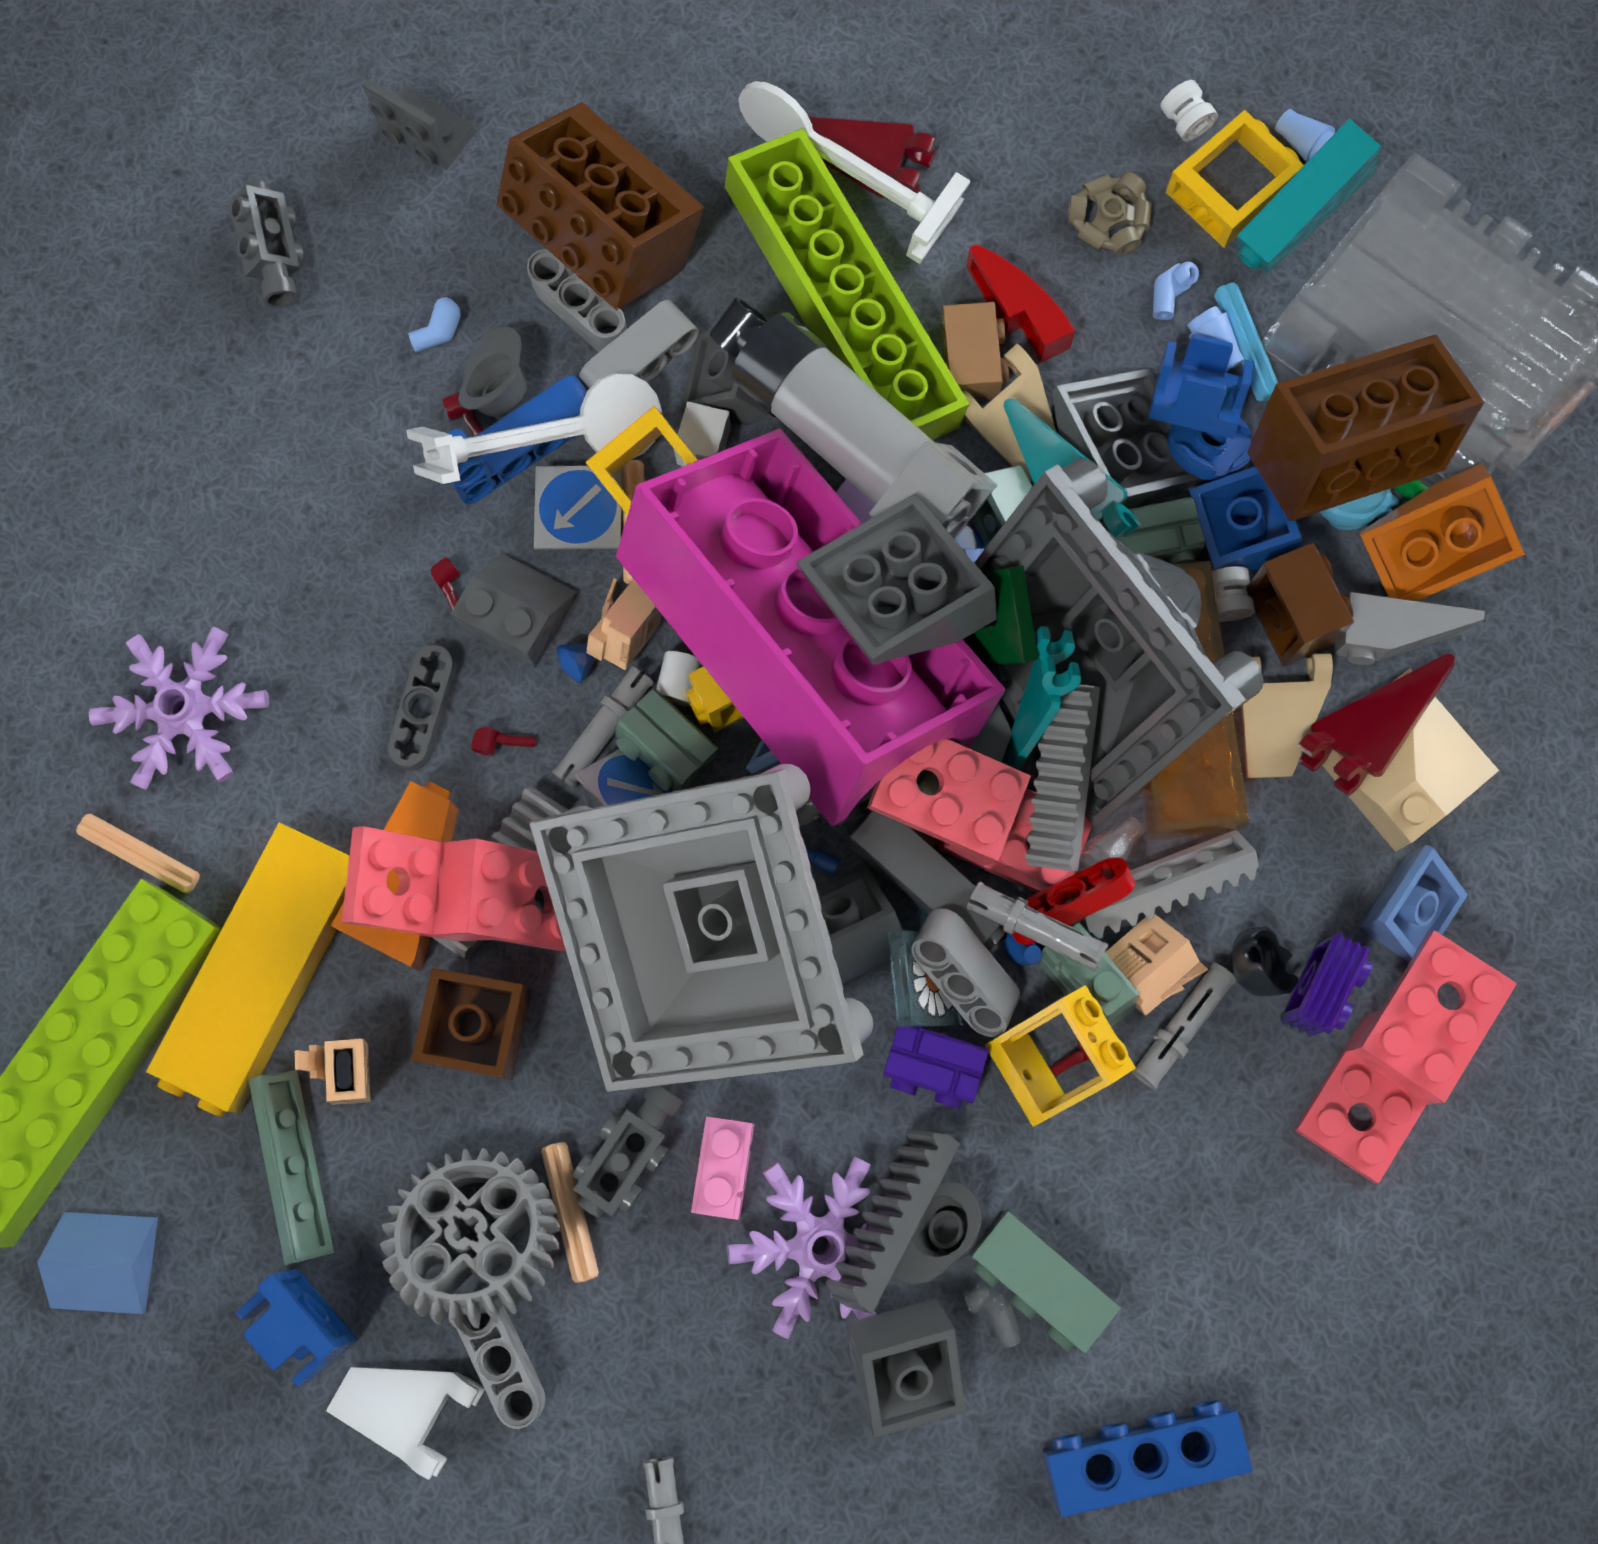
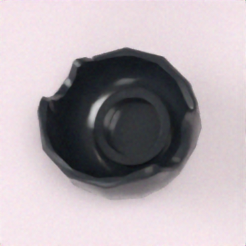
[1231,926,1298,996]

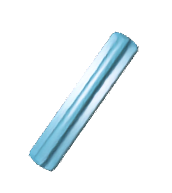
[1214,282,1278,402]

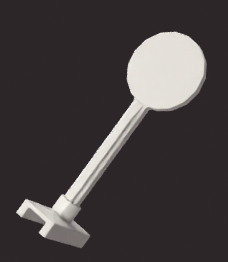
[738,81,970,264]
[406,373,662,484]

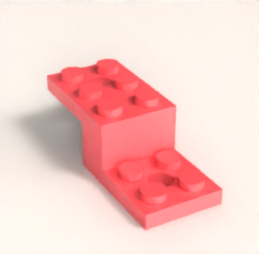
[867,739,1092,893]
[342,826,566,951]
[1294,930,1517,1184]

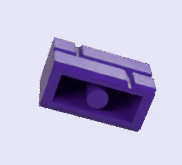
[883,1021,989,1110]

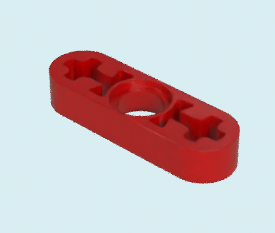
[1012,857,1135,945]

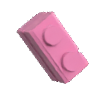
[691,1116,755,1220]

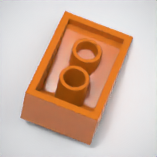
[1359,463,1525,601]

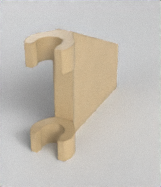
[963,344,1056,485]
[1241,654,1333,779]

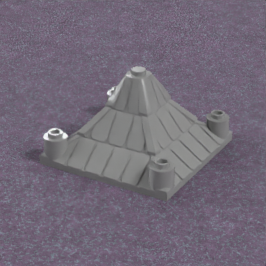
[530,764,873,1092]

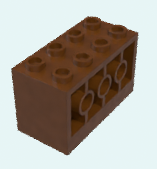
[496,102,704,311]
[1247,334,1484,521]

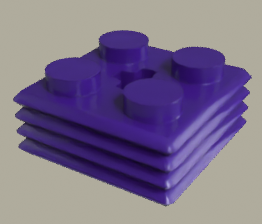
[1281,933,1373,1037]

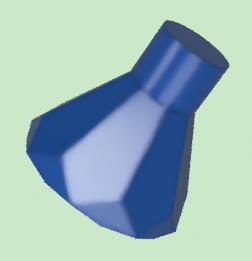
[556,644,596,683]
[1003,933,1046,966]

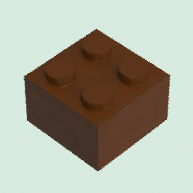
[1247,542,1354,667]
[411,968,532,1080]

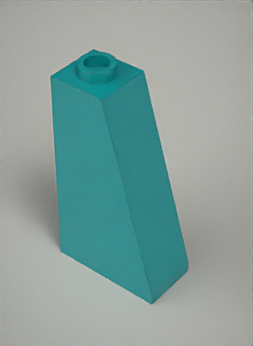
[1237,118,1381,274]

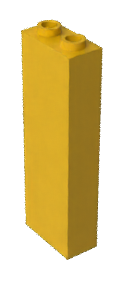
[146,823,349,1117]

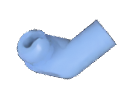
[1153,261,1199,320]
[408,297,460,353]

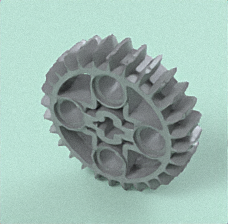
[380,1148,560,1329]

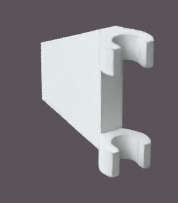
[326,1367,485,1480]

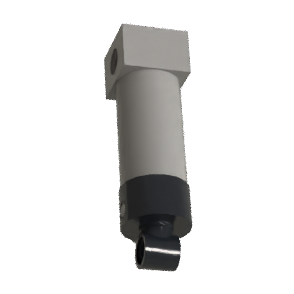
[709,297,998,539]

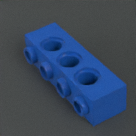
[1042,1400,1253,1517]

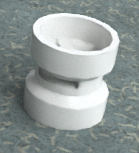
[1160,80,1218,142]
[1204,566,1255,622]

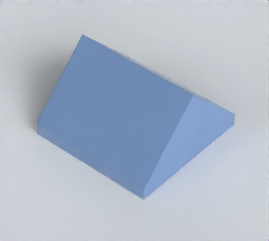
[1359,845,1468,963]
[37,1212,158,1314]

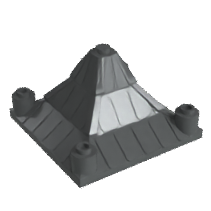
[974,459,1263,828]

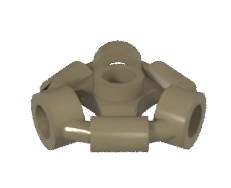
[1067,172,1152,257]

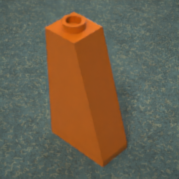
[331,781,458,971]

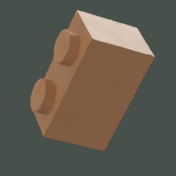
[941,302,1009,400]

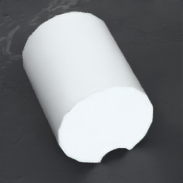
[656,651,701,707]

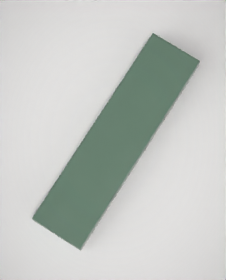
[249,1070,334,1265]

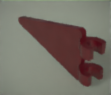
[808,117,936,198]
[1298,654,1455,796]

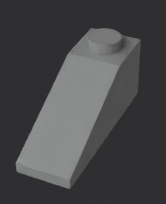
[1334,592,1485,665]

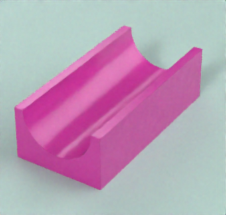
[616,429,1006,826]

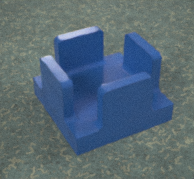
[1148,334,1254,439]
[236,1269,359,1387]

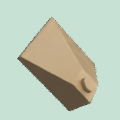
[1322,668,1499,852]

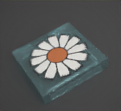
[888,931,963,1027]

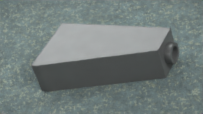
[850,811,1006,952]

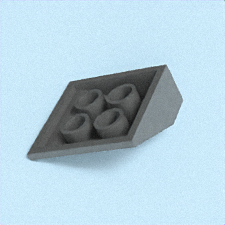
[1052,368,1205,522]
[796,494,997,664]

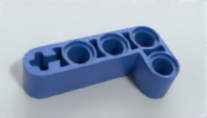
[447,376,587,504]

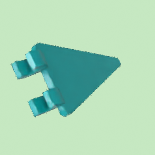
[1003,398,1141,538]
[1002,626,1081,770]

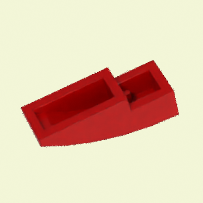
[966,244,1075,363]

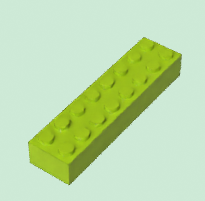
[725,128,969,440]
[0,879,222,1248]

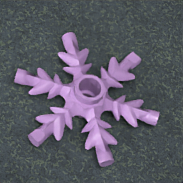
[89,627,269,790]
[727,1156,876,1339]

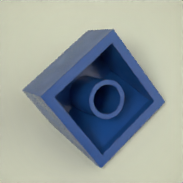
[1189,466,1304,571]

